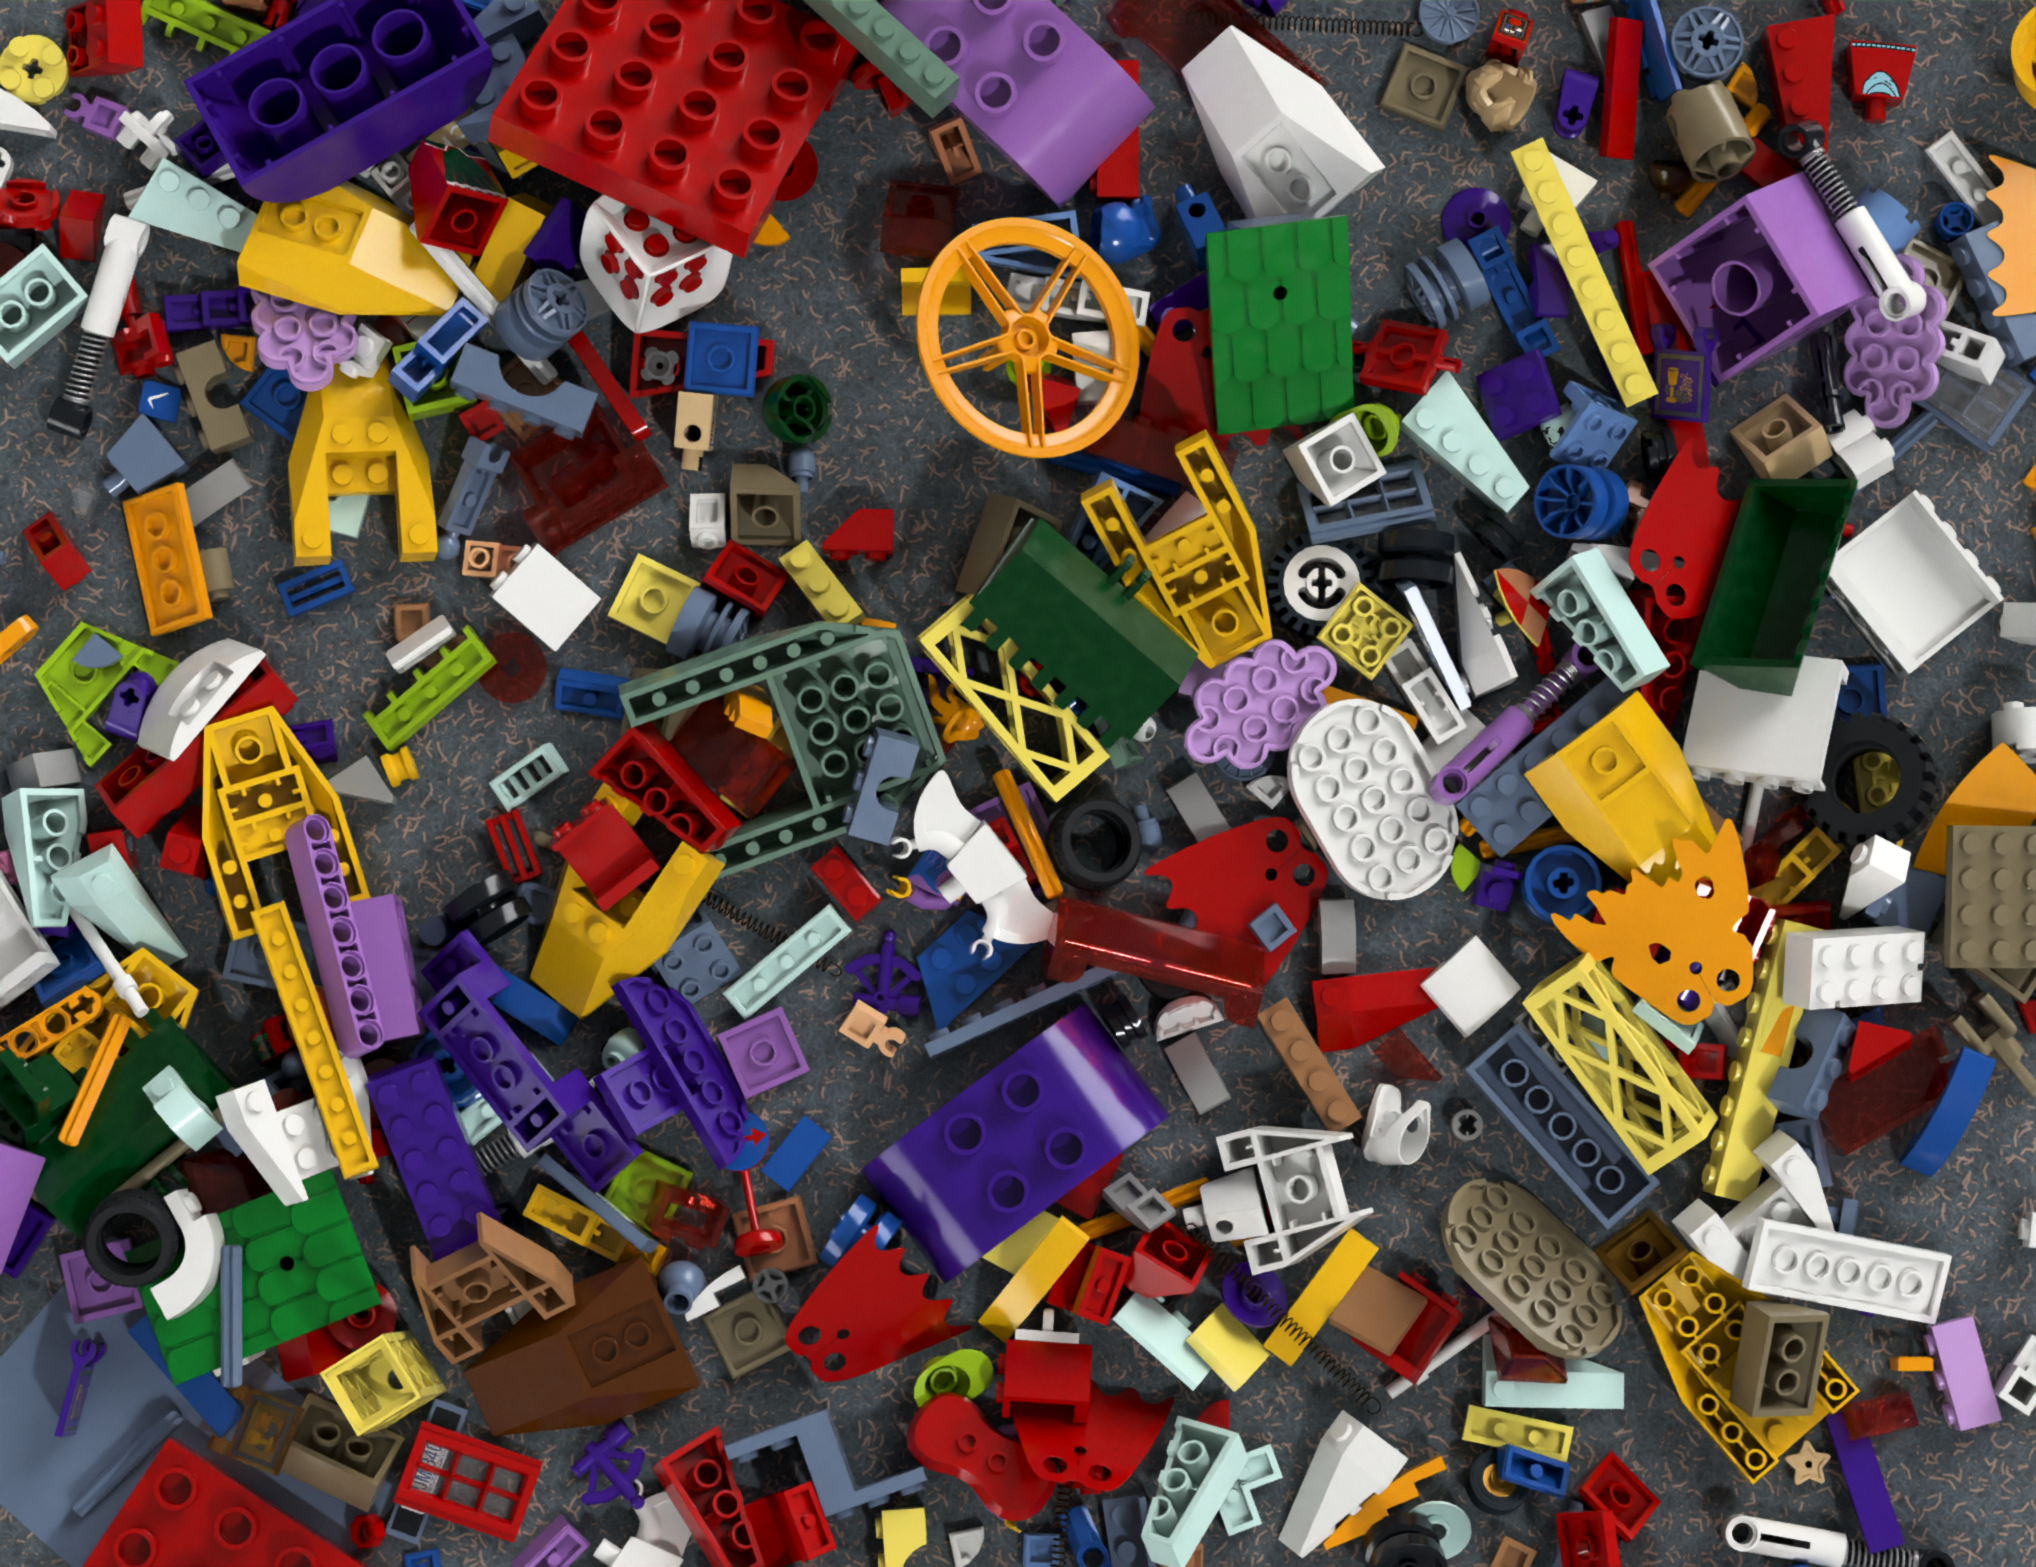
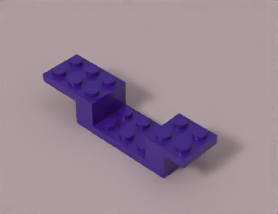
[417,929,644,1193]

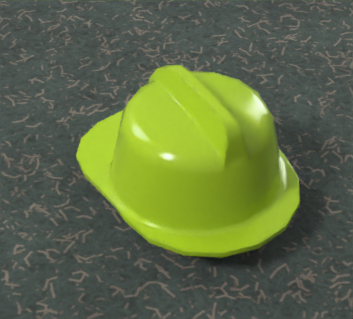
[1329,403,1402,458]
[914,1349,994,1408]

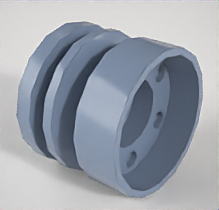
[1668,5,1744,89]
[1403,237,1491,329]
[494,268,589,362]
[666,586,751,661]

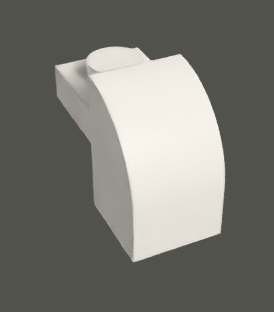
[1994,1334,2036,1416]

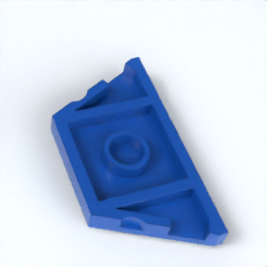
[917,910,1038,1030]

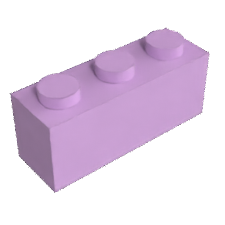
[1923,1316,2002,1431]

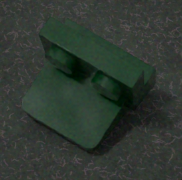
[0,1048,79,1150]

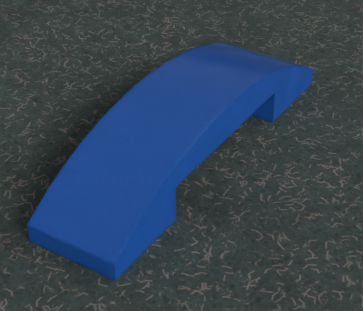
[1466,225,1561,358]
[492,964,579,1046]
[1899,1046,1996,1177]

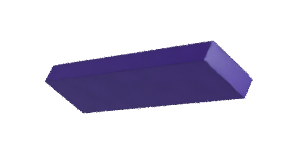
[1824,1407,1905,1555]

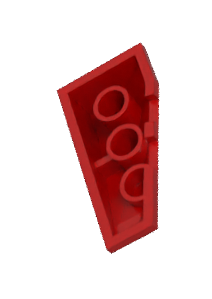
[1627,589,1706,733]
[1309,967,1439,1053]

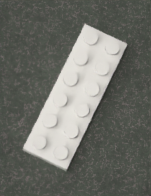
[1742,1217,1952,1325]

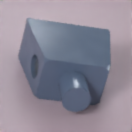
[101,413,191,498]

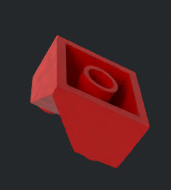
[1123,1221,1215,1298]

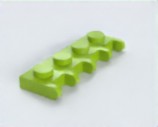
[141,0,272,55]
[362,624,498,752]

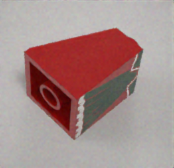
[408,139,509,257]

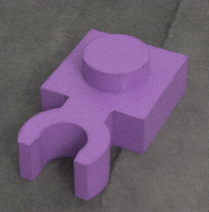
[63,93,130,142]

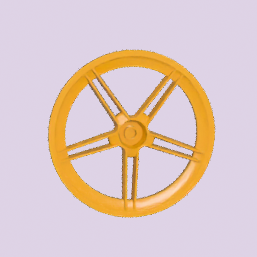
[915,217,1140,458]

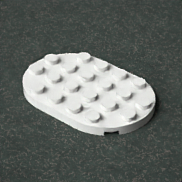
[1287,699,1459,900]

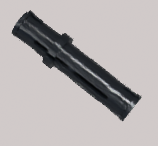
[1809,332,1845,435]

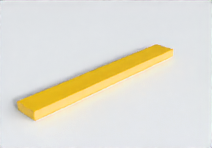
[250,901,379,1180]

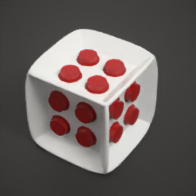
[579,194,733,333]

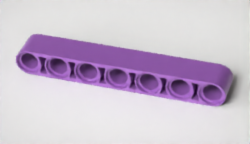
[285,814,384,1059]

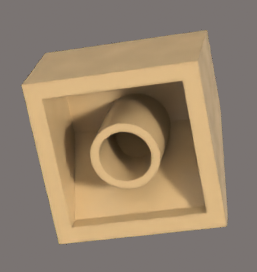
[1729,393,1834,479]

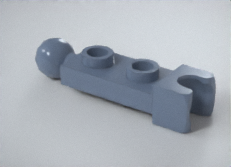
[437,435,510,560]

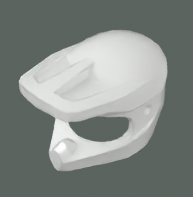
[1361,1083,1431,1165]

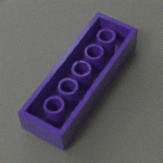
[365,1051,504,1261]

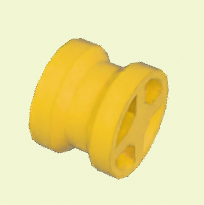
[380,745,420,788]

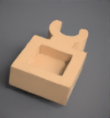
[839,999,906,1058]

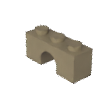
[173,339,255,456]

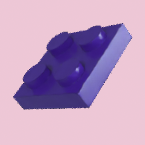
[1476,349,1562,442]

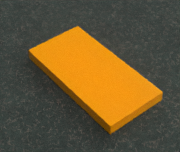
[122,482,213,636]

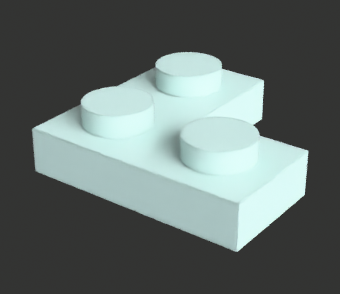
[1219,1443,1283,1536]

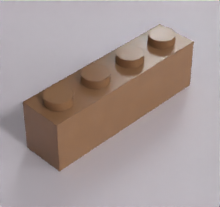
[1255,997,1362,1132]

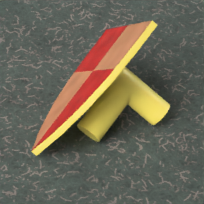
[1493,568,1551,647]

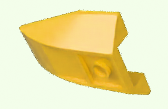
[1523,690,1717,887]

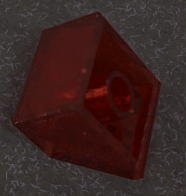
[880,179,960,261]

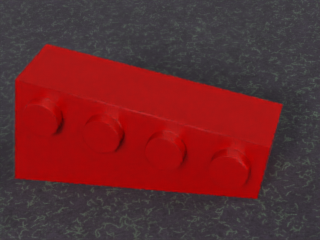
[651,1425,765,1567]

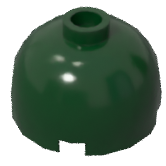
[761,374,832,444]

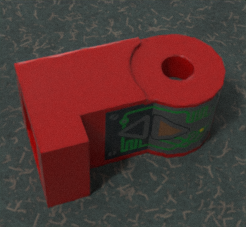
[249,1014,297,1067]

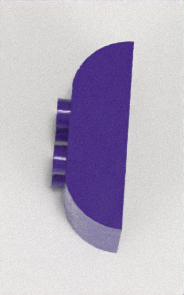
[183,0,492,203]
[861,1003,1171,1284]

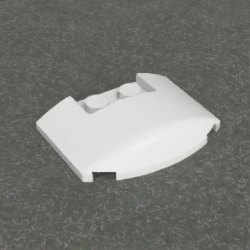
[137,638,266,762]

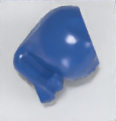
[1089,195,1162,264]

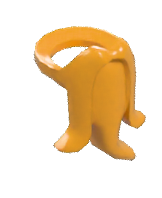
[928,674,985,743]

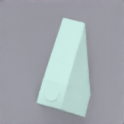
[1,788,88,928]
[51,843,188,966]

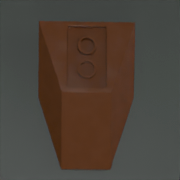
[464,1251,702,1436]

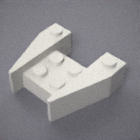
[215,1049,374,1206]
[1216,1125,1374,1276]
[1672,1129,1835,1301]

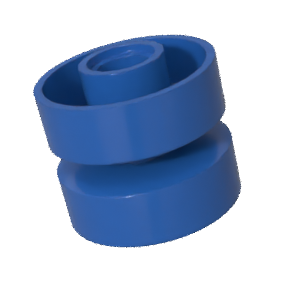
[1534,464,1629,541]

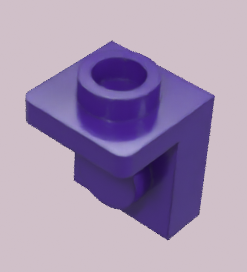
[1471,859,1524,912]

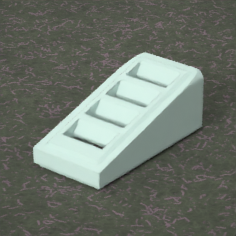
[489,742,570,812]

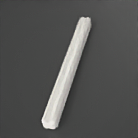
[409,221,558,386]

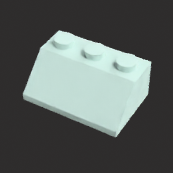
[0,243,90,369]
[1111,1292,1212,1391]

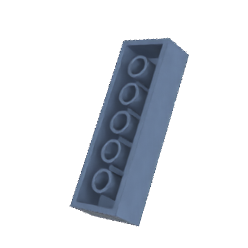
[1461,1023,1660,1230]

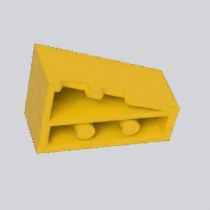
[470,192,555,303]

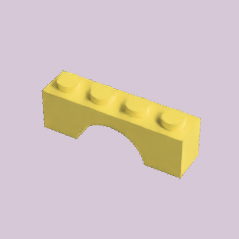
[875,1506,927,1567]

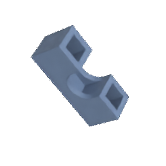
[842,727,920,846]
[1766,1009,1857,1122]

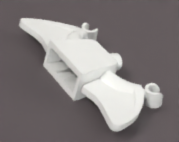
[889,770,1067,961]
[593,1479,692,1567]

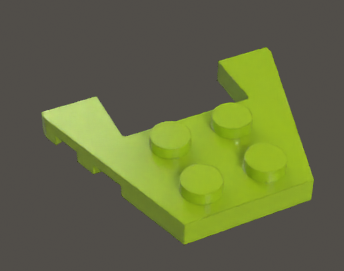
[35,622,180,769]

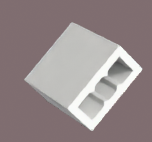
[489,542,601,652]

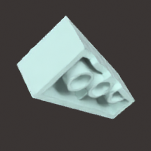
[128,158,258,253]

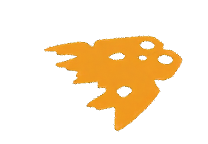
[1551,818,1754,1025]

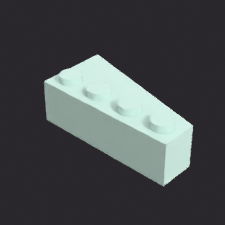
[1400,371,1530,517]
[1529,547,1670,693]
[1141,1415,1249,1567]

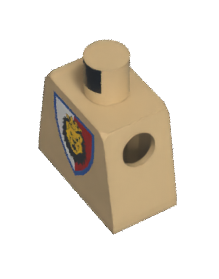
[674,391,719,471]

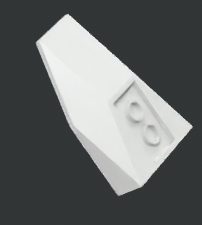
[1181,25,1385,219]

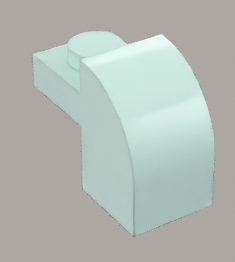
[142,1065,224,1152]

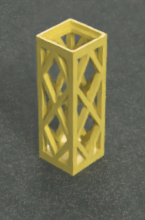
[914,594,1110,803]
[1522,952,1718,1176]
[320,1330,447,1436]

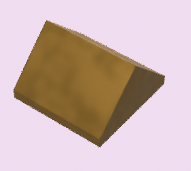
[1594,1209,1689,1296]

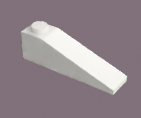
[1278,1410,1409,1558]

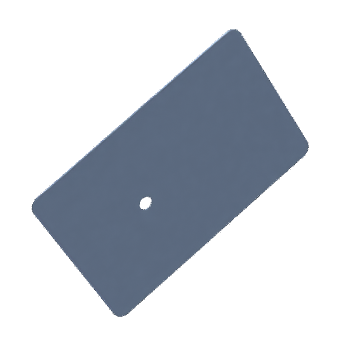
[0,1237,399,1567]

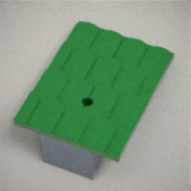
[1205,213,1354,435]
[124,1169,382,1386]

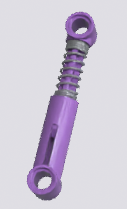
[1429,643,1600,806]

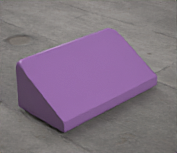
[511,1514,591,1567]

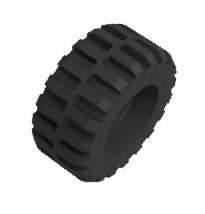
[1799,712,1940,850]

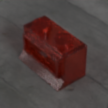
[644,1179,730,1250]

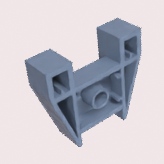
[456,0,549,144]

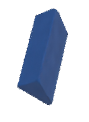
[554,668,630,720]
[1497,1444,1571,1499]

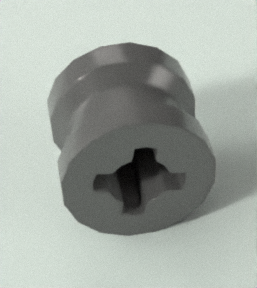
[752,1268,789,1303]

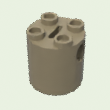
[1666,80,1756,183]

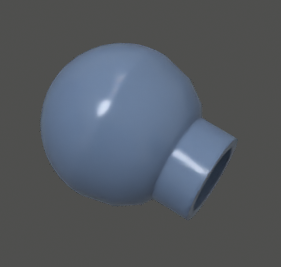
[657,1260,706,1315]

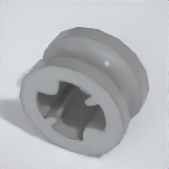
[1450,1109,1483,1141]

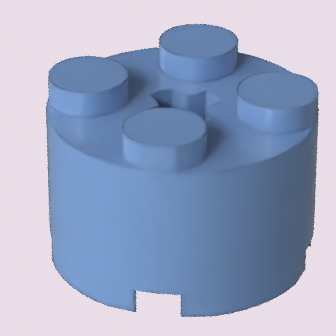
[1853,184,1921,254]

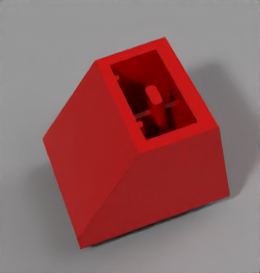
[65,0,144,77]

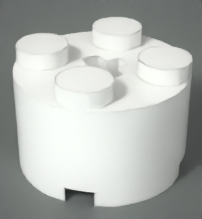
[1991,701,2036,764]

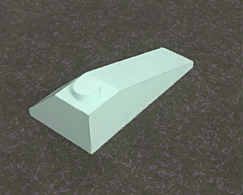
[1481,1334,1624,1409]

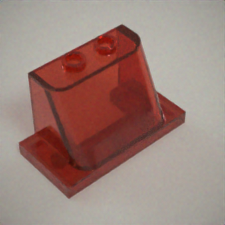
[509,402,668,556]

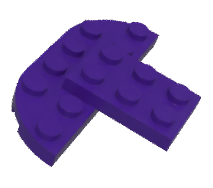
[593,977,748,1170]

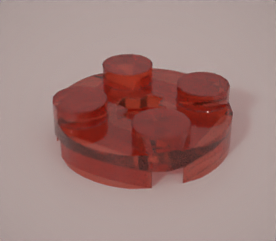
[478,633,547,704]

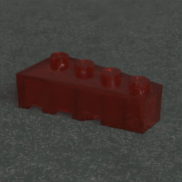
[1081,409,1239,487]

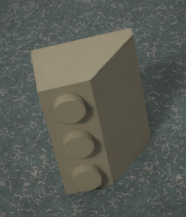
[955,493,1064,596]
[1729,1300,1830,1418]
[274,1393,405,1513]

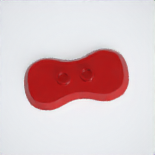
[906,1392,1057,1521]

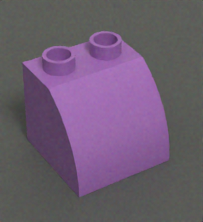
[1647,170,1876,384]

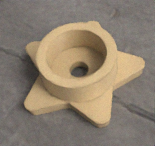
[1784,1440,1831,1485]

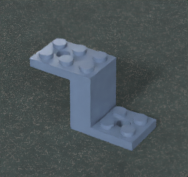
[724,1407,928,1521]

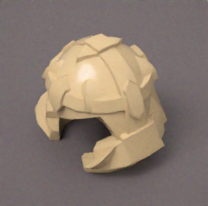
[1465,59,1537,133]

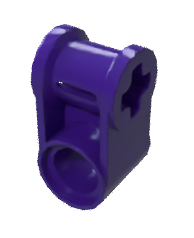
[1553,68,1599,139]
[105,671,157,743]

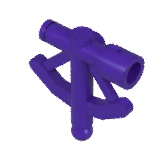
[845,929,922,1018]
[570,1420,645,1509]

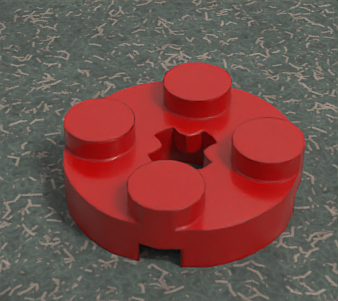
[0,178,60,231]

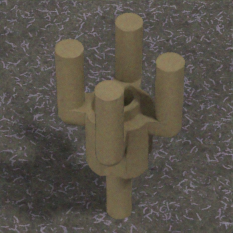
[1944,990,2036,1098]

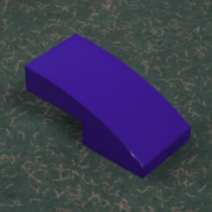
[1526,243,1569,319]

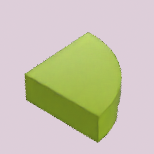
[1451,843,1481,893]

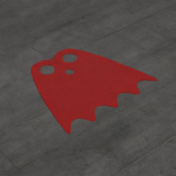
[1135,306,1303,460]
[1628,437,1742,619]
[1144,817,1328,1003]
[785,1225,971,1382]
[1010,1380,1174,1492]

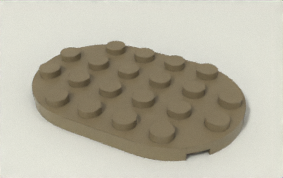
[1441,1178,1623,1360]

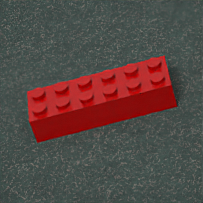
[94,646,298,839]

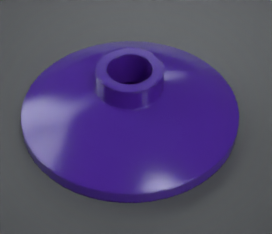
[1441,188,1511,254]
[1221,1262,1288,1328]

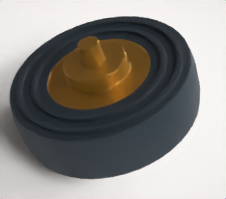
[1465,1450,1529,1516]

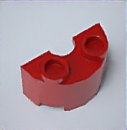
[110,312,175,379]

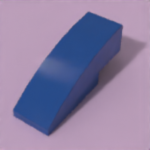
[388,297,489,404]

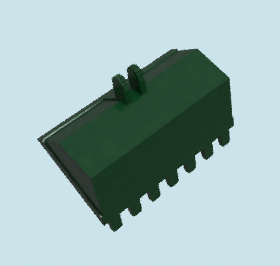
[1690,478,1858,697]
[963,518,1198,748]
[9,1008,239,1239]

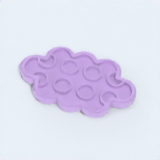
[1843,254,1947,429]
[250,289,358,392]
[1183,639,1337,769]

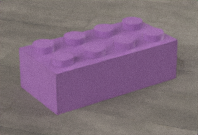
[351,894,428,1045]

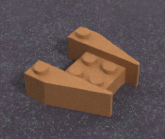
[410,1212,576,1365]

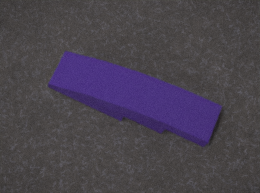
[162,287,256,333]

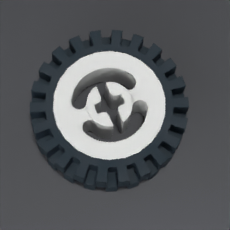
[1266,531,1376,641]

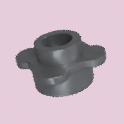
[641,347,679,385]

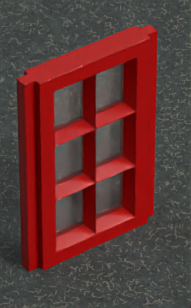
[392,1420,543,1543]

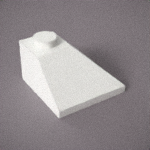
[1282,412,1387,507]

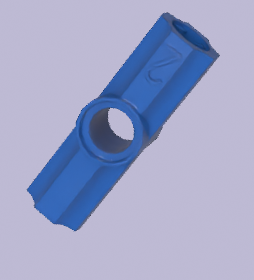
[1057,1504,1113,1567]

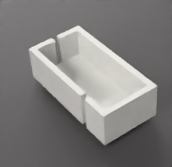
[1782,926,1925,1010]

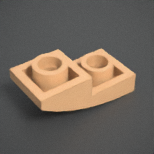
[462,540,521,580]

